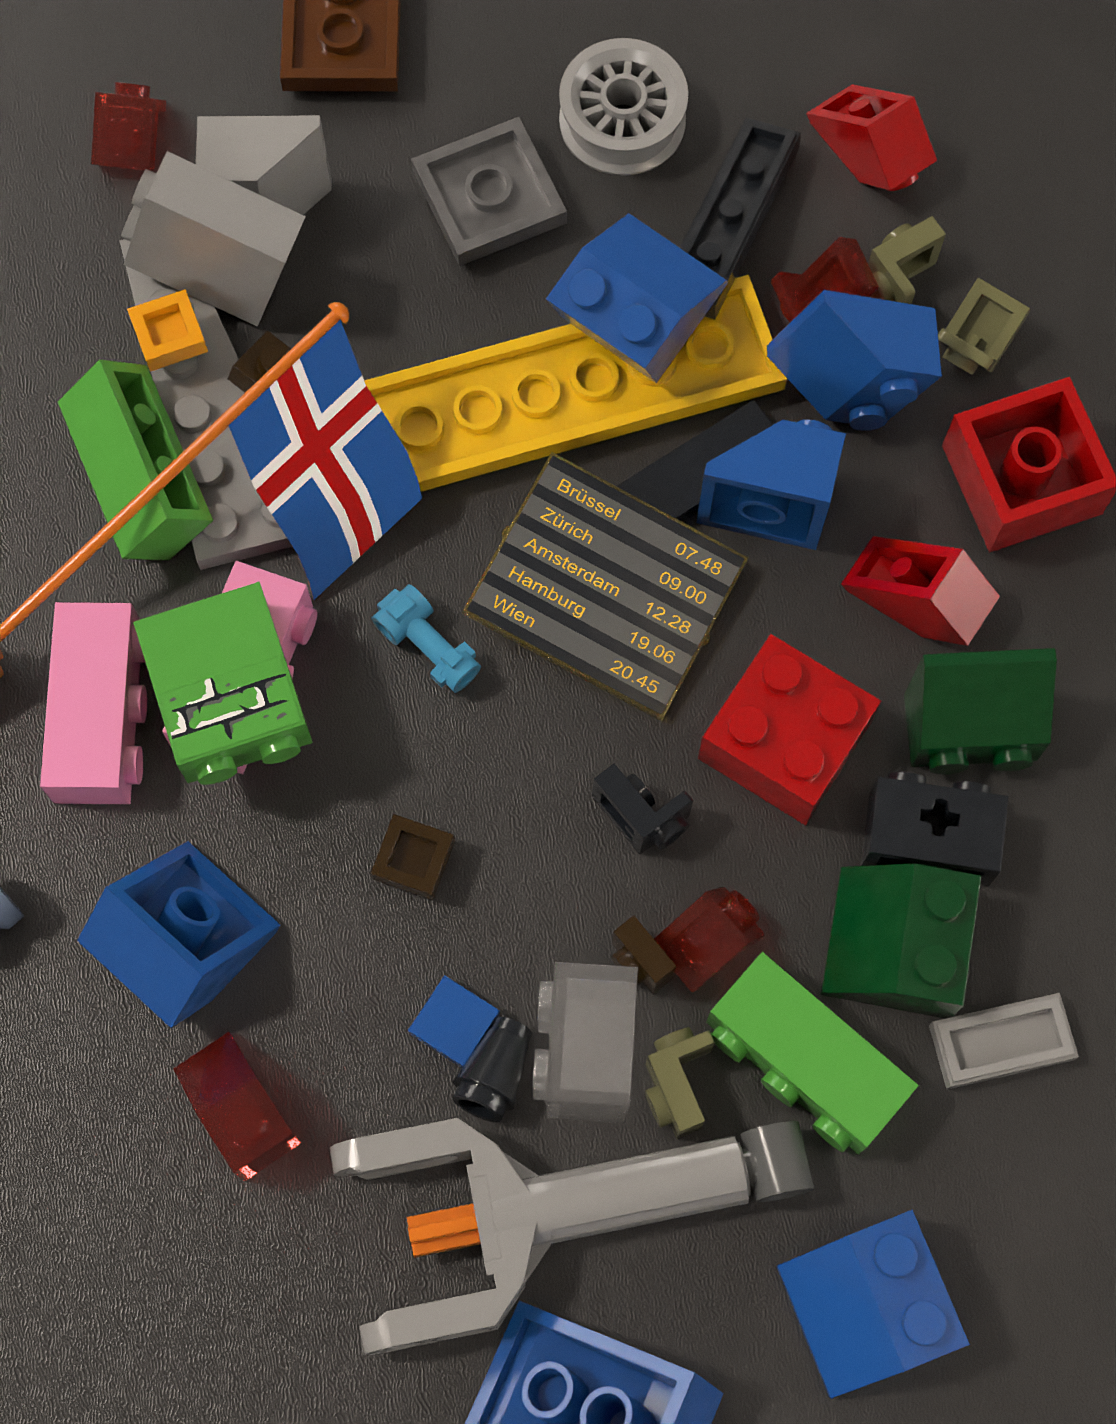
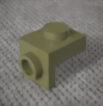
[864,216,946,304]
[938,278,1031,375]
[645,1027,715,1139]

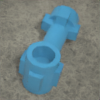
[371,584,481,693]

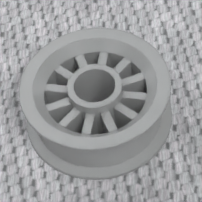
[559,38,688,176]

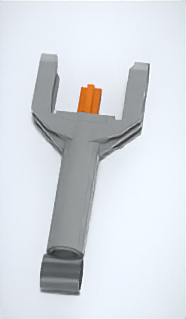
[329,1118,815,1355]

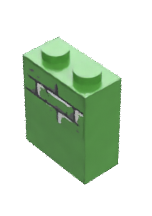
[133,581,313,785]

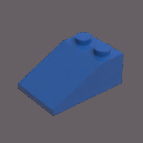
[465,1300,724,1424]

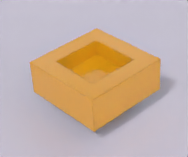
[127,289,208,372]

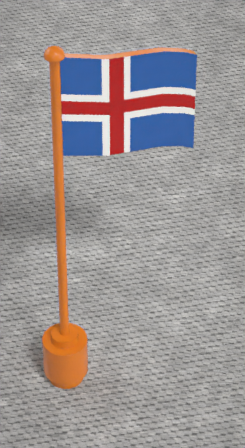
[0,302,422,678]

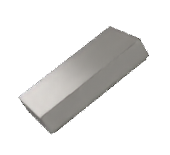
[929,993,1079,1090]

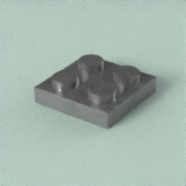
[411,117,567,266]

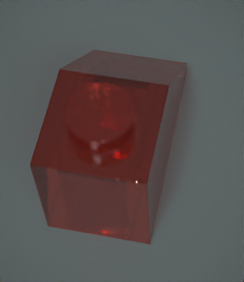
[173,1032,301,1181]

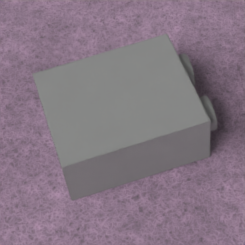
[121,151,306,327]

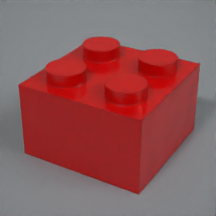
[942,376,1116,553]
[698,634,881,826]

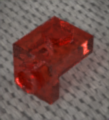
[91,82,166,171]
[771,237,879,323]

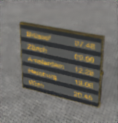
[462,452,748,721]

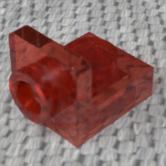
[654,886,765,993]

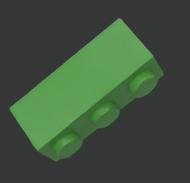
[58,359,213,560]
[706,952,919,1155]

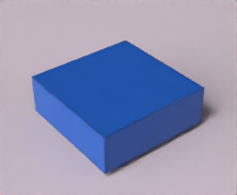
[408,975,500,1068]

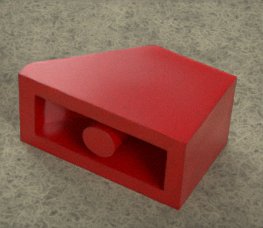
[806,84,937,191]
[841,536,1000,646]

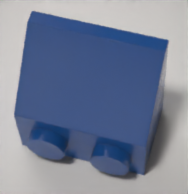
[546,213,728,383]
[767,290,942,430]
[696,419,846,550]
[77,841,280,1028]
[776,1210,970,1398]

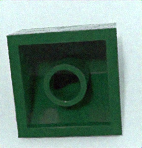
[904,648,1057,774]
[820,864,981,1019]

